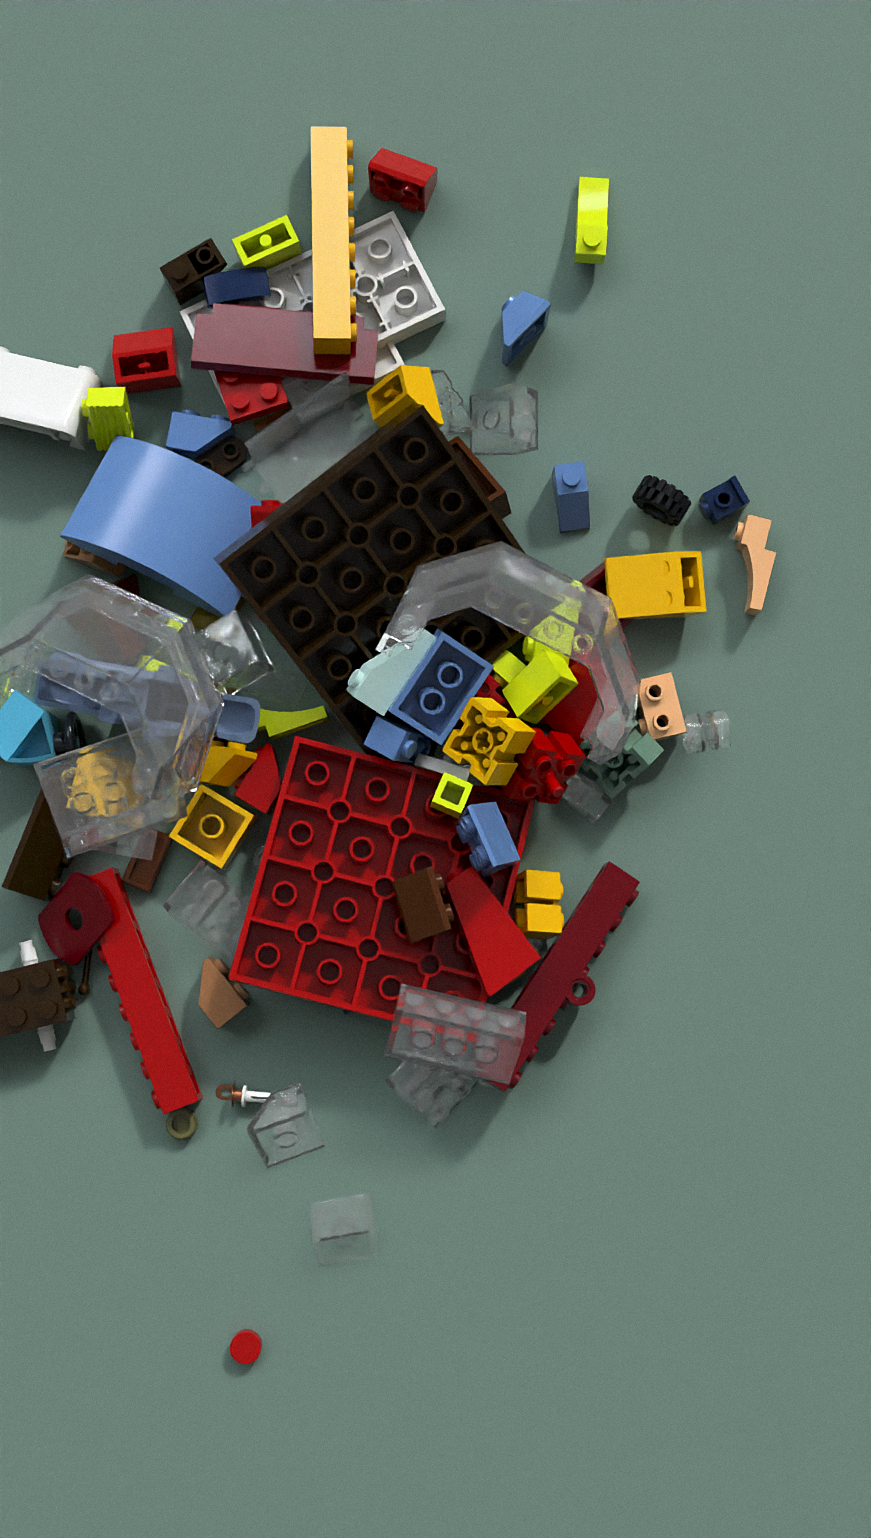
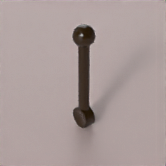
[78,949,92,996]

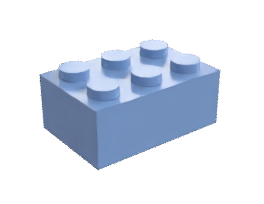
[388,628,494,745]

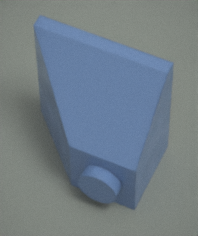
[501,291,551,367]

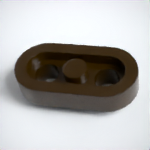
[194,437,247,478]

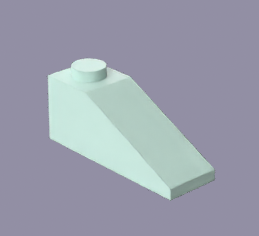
[346,628,436,716]

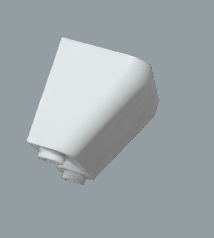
[0,346,103,450]

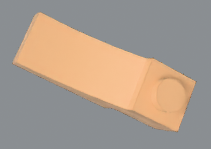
[733,514,776,616]

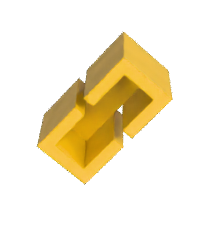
[514,869,564,939]

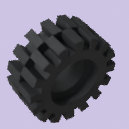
[632,475,691,526]

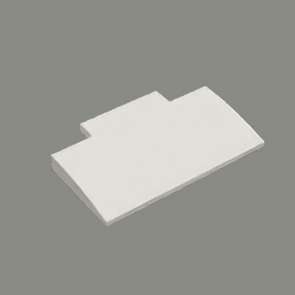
[179,210,446,421]

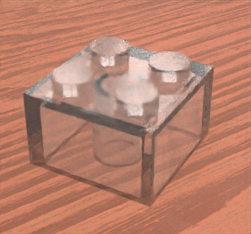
[185,610,274,699]

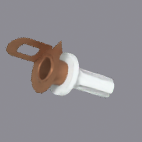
[216,1079,274,1107]

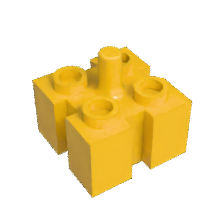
[442,697,536,785]

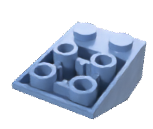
[456,802,521,878]

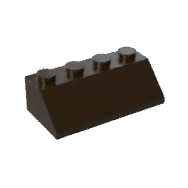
[2,770,86,901]

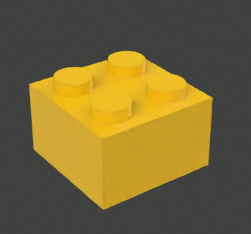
[169,784,258,870]

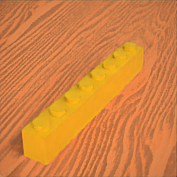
[311,127,357,354]

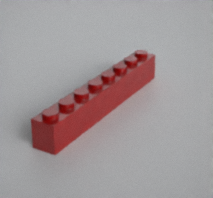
[89,867,203,1115]

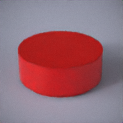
[230,1329,262,1364]

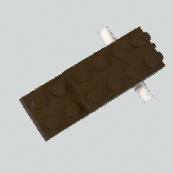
[0,940,80,1052]

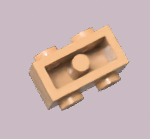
[629,672,687,741]

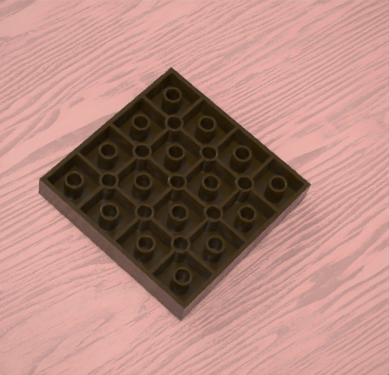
[213,403,562,755]

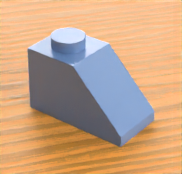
[552,461,590,533]

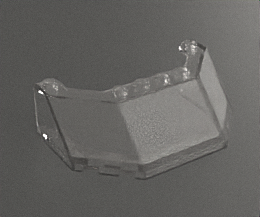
[375,541,641,765]
[0,574,224,800]

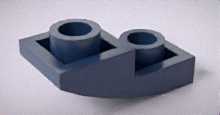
[202,267,271,308]

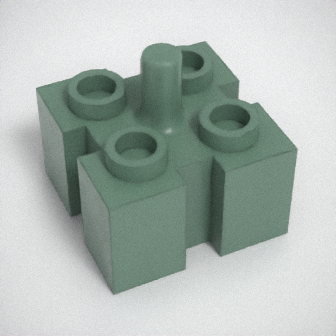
[579,706,664,799]

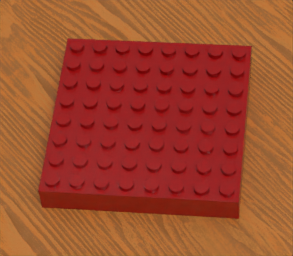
[228,735,536,1043]

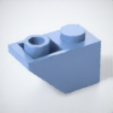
[166,410,236,459]
[364,716,432,763]

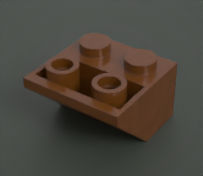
[392,866,455,945]

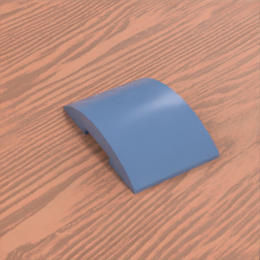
[60,435,261,621]

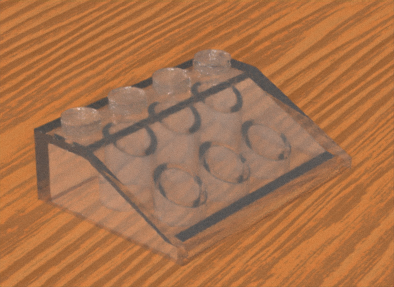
[33,727,188,858]

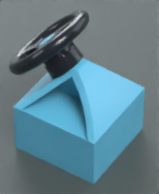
[0,690,86,771]

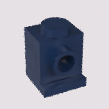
[699,476,750,525]

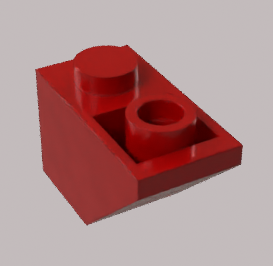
[234,742,283,815]

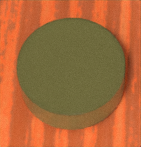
[166,1107,198,1140]

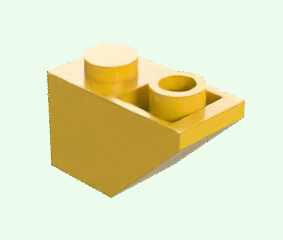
[186,740,258,787]

